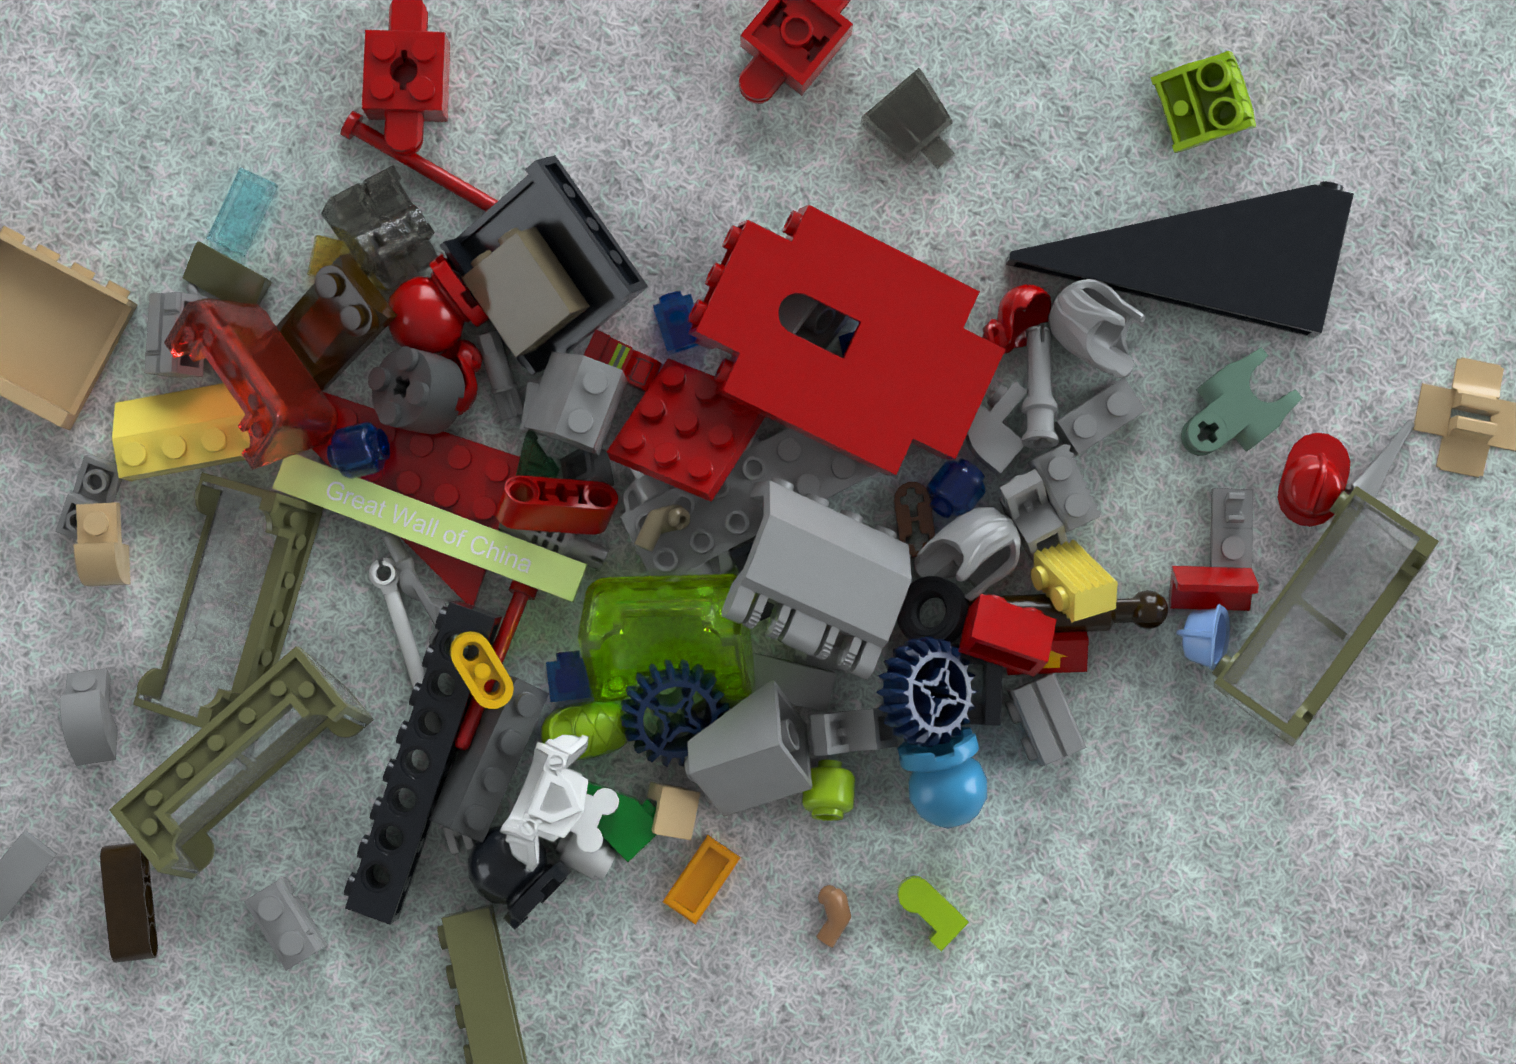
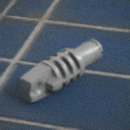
[499,523,610,572]

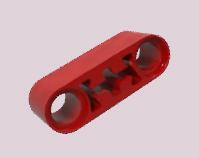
[495,476,618,535]

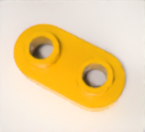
[450,631,514,709]

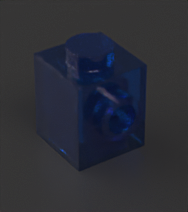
[653,291,700,356]
[546,650,597,702]

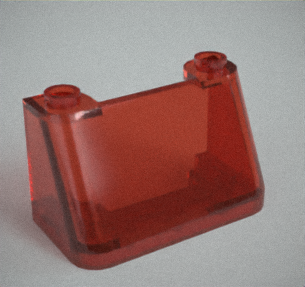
[164,298,338,470]

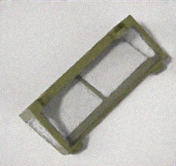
[133,472,324,728]
[1212,486,1439,747]
[109,646,374,879]

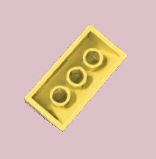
[112,375,286,481]

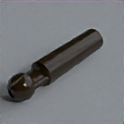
[967,590,1168,633]

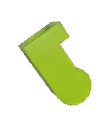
[897,876,969,951]

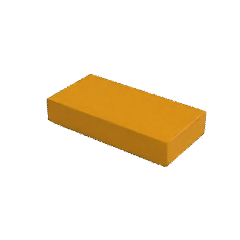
[662,835,741,925]

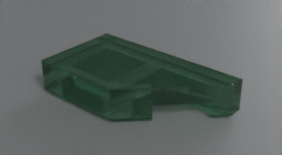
[516,430,560,478]

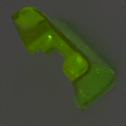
[577,574,755,702]

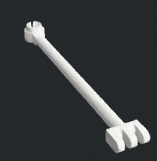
[369,558,475,855]

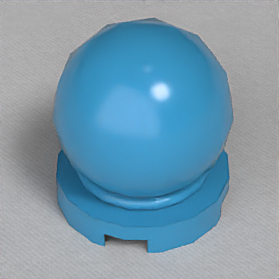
[897,727,988,829]

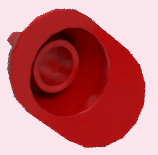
[1277,433,1351,527]

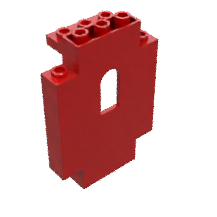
[688,205,1006,475]

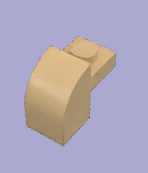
[73,502,131,587]

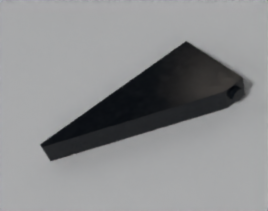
[1006,181,1354,338]

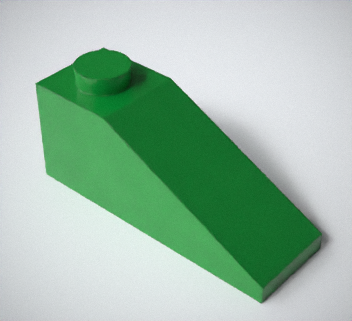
[587,780,657,862]

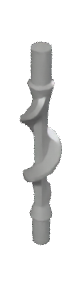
[381,533,468,656]

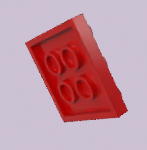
[607,358,765,502]

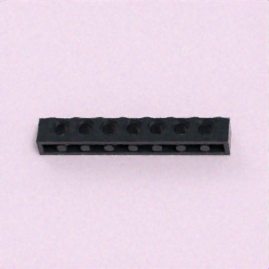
[344,600,503,925]

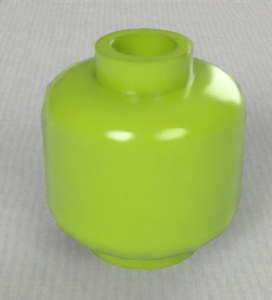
[802,760,855,821]

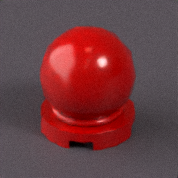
[388,254,489,354]

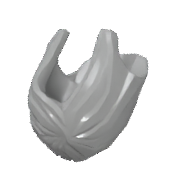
[1048,279,1146,378]
[914,507,1021,602]

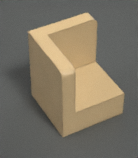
[647,782,701,840]

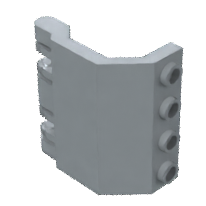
[722,477,912,680]

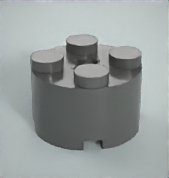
[368,346,465,435]

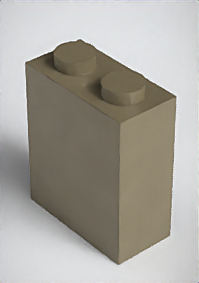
[462,227,590,357]

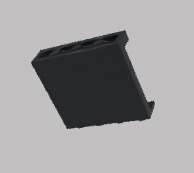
[440,155,648,375]

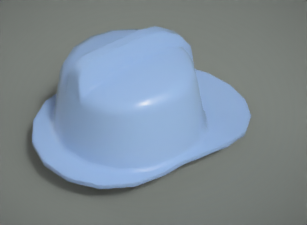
[1176,604,1230,670]

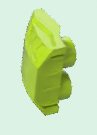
[1150,51,1256,153]

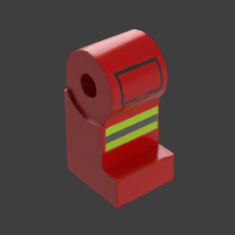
[584,329,662,392]

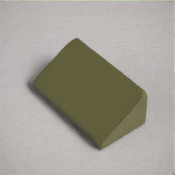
[182,241,272,317]

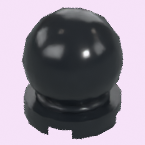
[468,826,572,930]

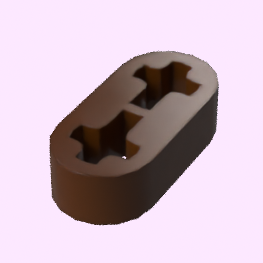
[894,482,935,557]

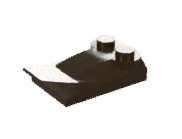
[260,253,397,394]

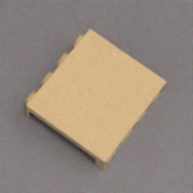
[0,226,138,430]

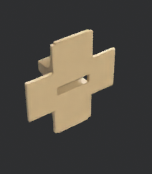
[1413,357,1516,478]

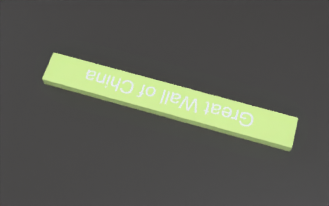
[272,451,588,603]

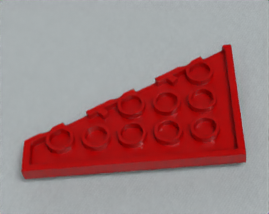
[283,391,524,606]

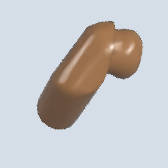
[816,885,851,948]

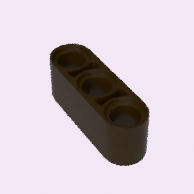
[100,842,158,963]

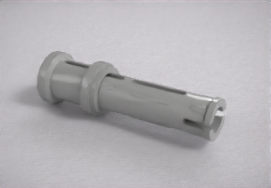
[1021,326,1058,449]

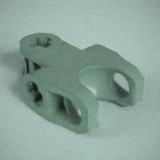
[1181,347,1303,456]

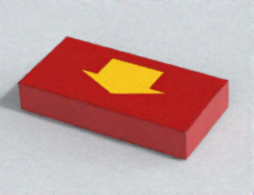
[1006,631,1089,675]

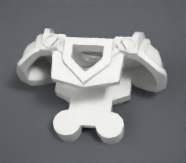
[500,735,619,871]

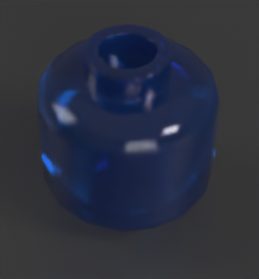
[327,422,391,479]
[926,458,986,519]

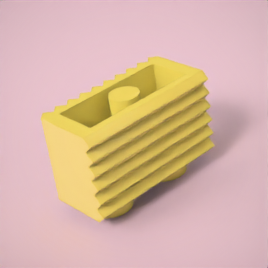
[1031,539,1118,623]

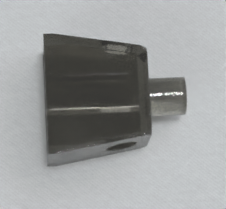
[860,68,955,170]

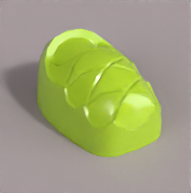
[541,701,628,761]

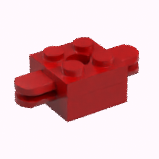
[362,0,450,156]
[739,0,853,104]

